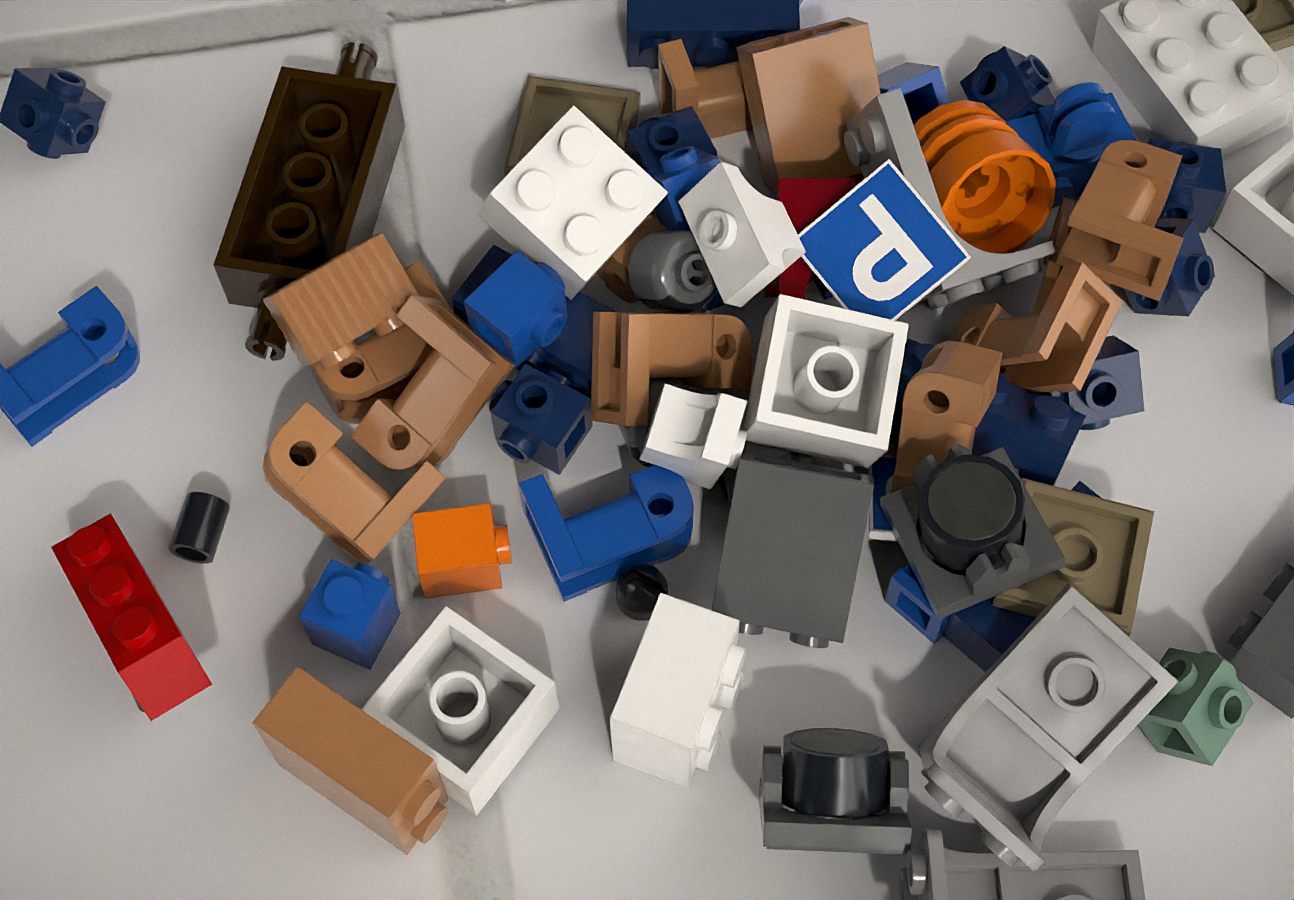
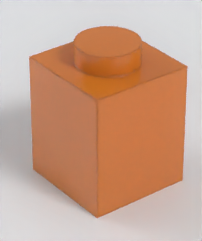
[412,503,512,599]

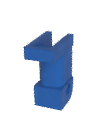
[0,286,140,447]
[519,465,694,602]

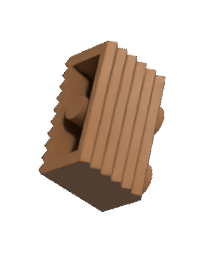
[263,232,419,369]

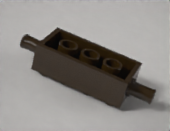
[213,42,405,361]

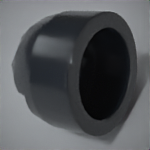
[616,563,668,621]

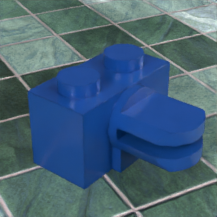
[1006,82,1138,208]

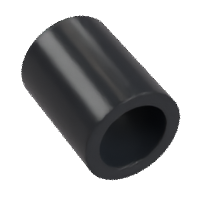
[169,492,230,564]

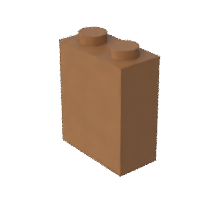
[736,17,880,191]
[252,666,449,855]

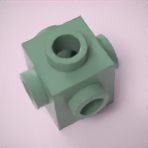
[1138,647,1254,766]

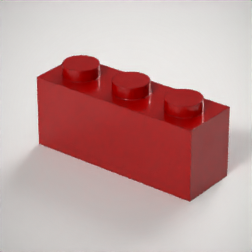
[51,513,213,721]

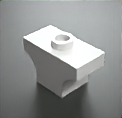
[678,162,806,307]
[639,384,747,489]

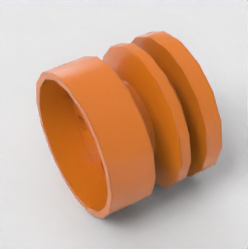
[914,100,1056,254]

